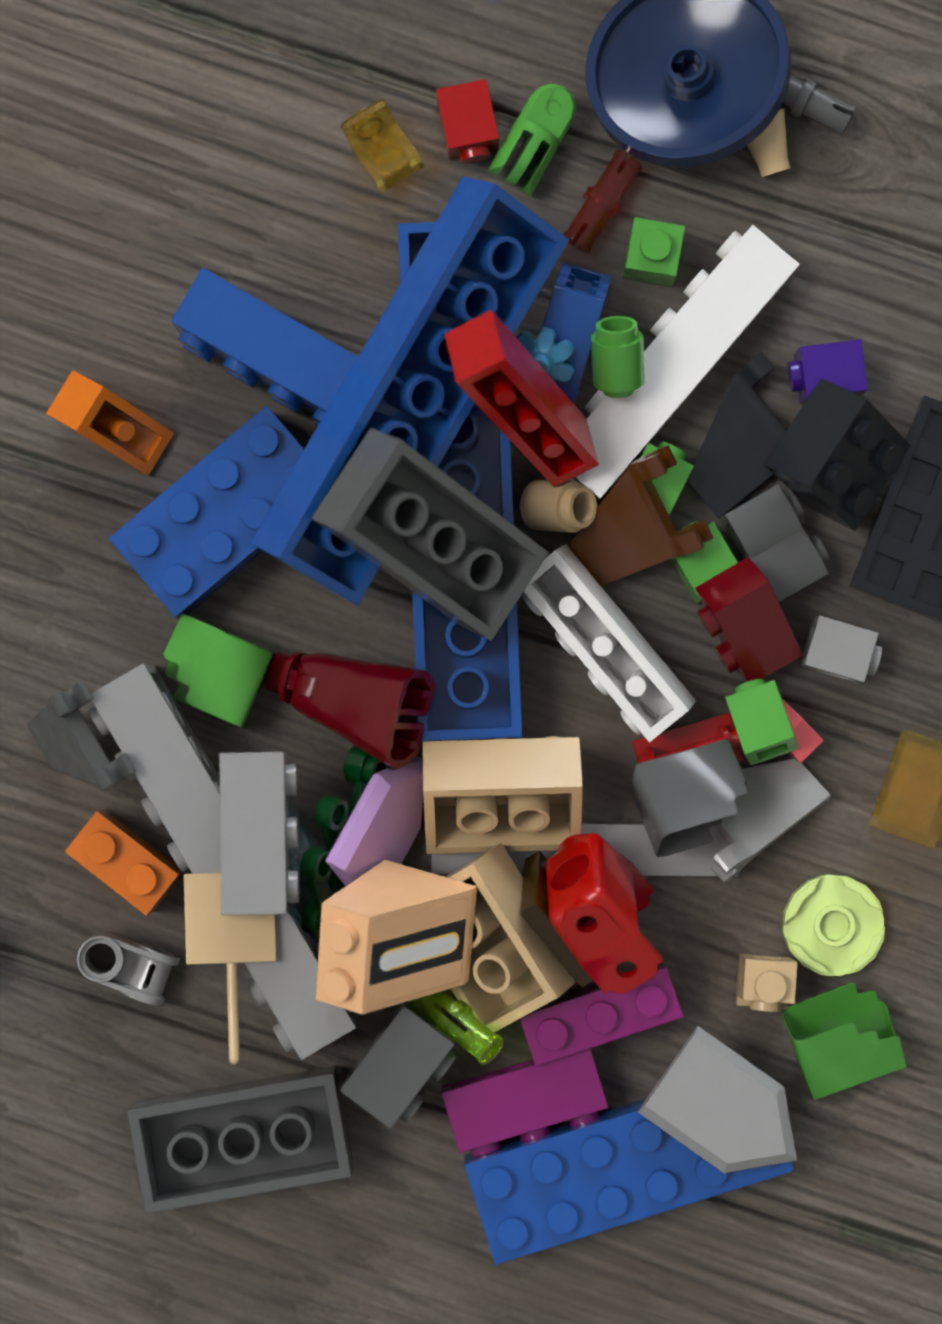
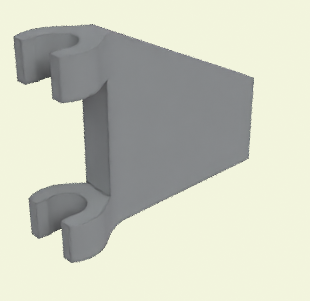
[711,759,831,883]

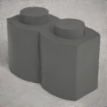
[720,485,830,602]

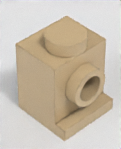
[736,954,798,1012]

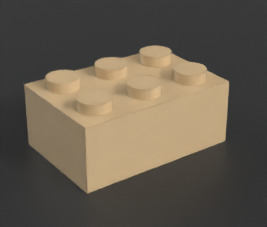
[423,736,583,854]
[444,843,576,1039]

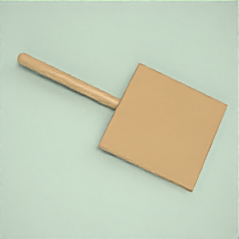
[184,873,277,1064]

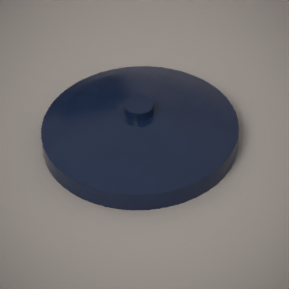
[585,0,791,167]

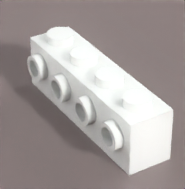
[522,544,696,743]

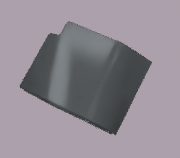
[630,739,748,858]

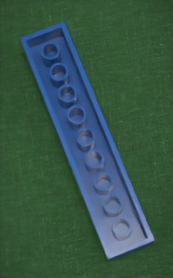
[398,222,522,741]

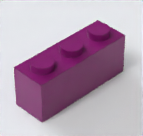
[520,962,683,1067]
[441,1049,608,1157]

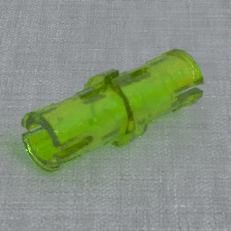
[407,991,504,1065]

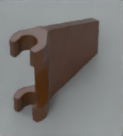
[569,445,714,586]

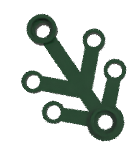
[300,745,390,942]

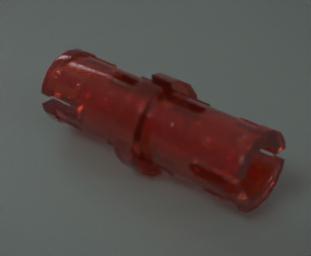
[563,150,643,254]

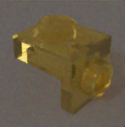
[341,99,424,193]

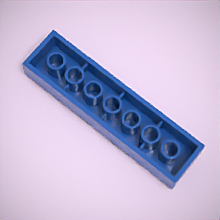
[250,176,569,606]

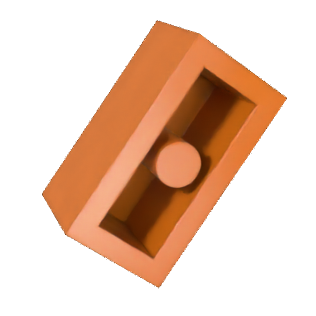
[65,809,185,916]

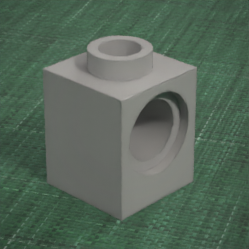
[798,615,882,684]

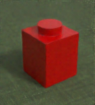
[436,79,499,164]

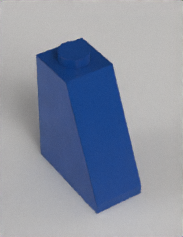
[541,262,611,403]

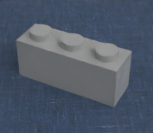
[219,752,300,915]

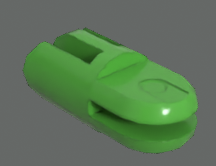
[487,84,576,197]

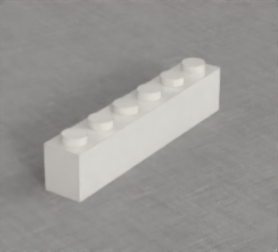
[570,225,799,503]

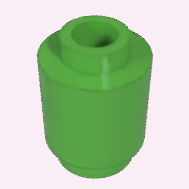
[591,316,645,398]

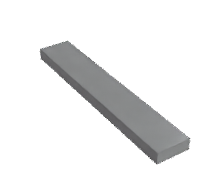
[431,824,738,876]

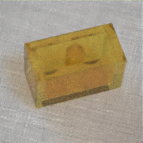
[868,730,942,849]

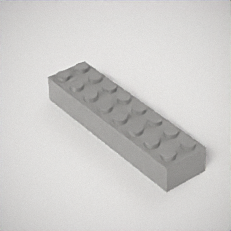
[88,663,360,1060]

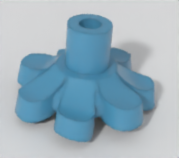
[516,327,575,384]

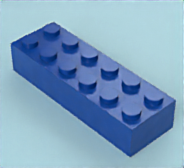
[464,1063,794,1265]

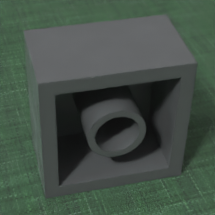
[340,1000,457,1129]

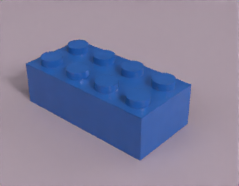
[171,267,358,426]
[108,405,304,619]

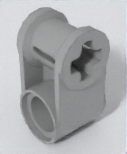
[77,931,181,1007]

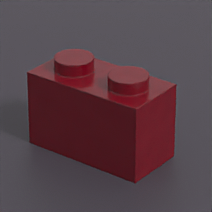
[695,557,803,682]

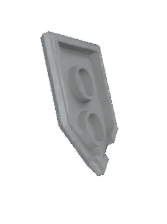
[638,1026,797,1173]

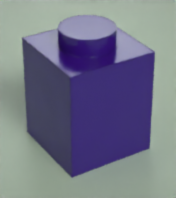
[787,339,868,404]

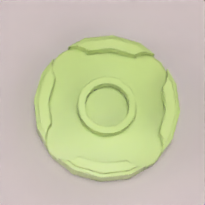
[782,874,885,976]

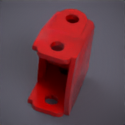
[545,833,663,994]

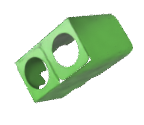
[163,613,274,728]
[783,983,907,1100]

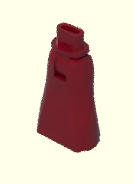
[266,652,436,769]

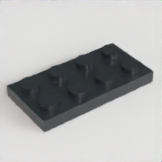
[849,396,942,623]

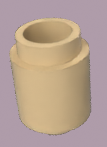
[520,480,597,533]

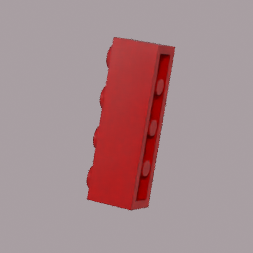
[444,310,599,487]

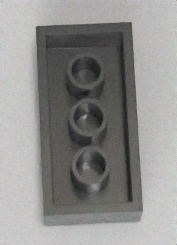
[311,428,549,641]
[127,1066,354,1214]

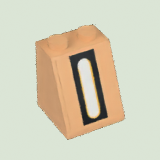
[316,860,477,1015]

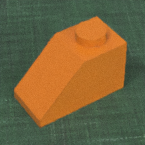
[46,370,174,476]

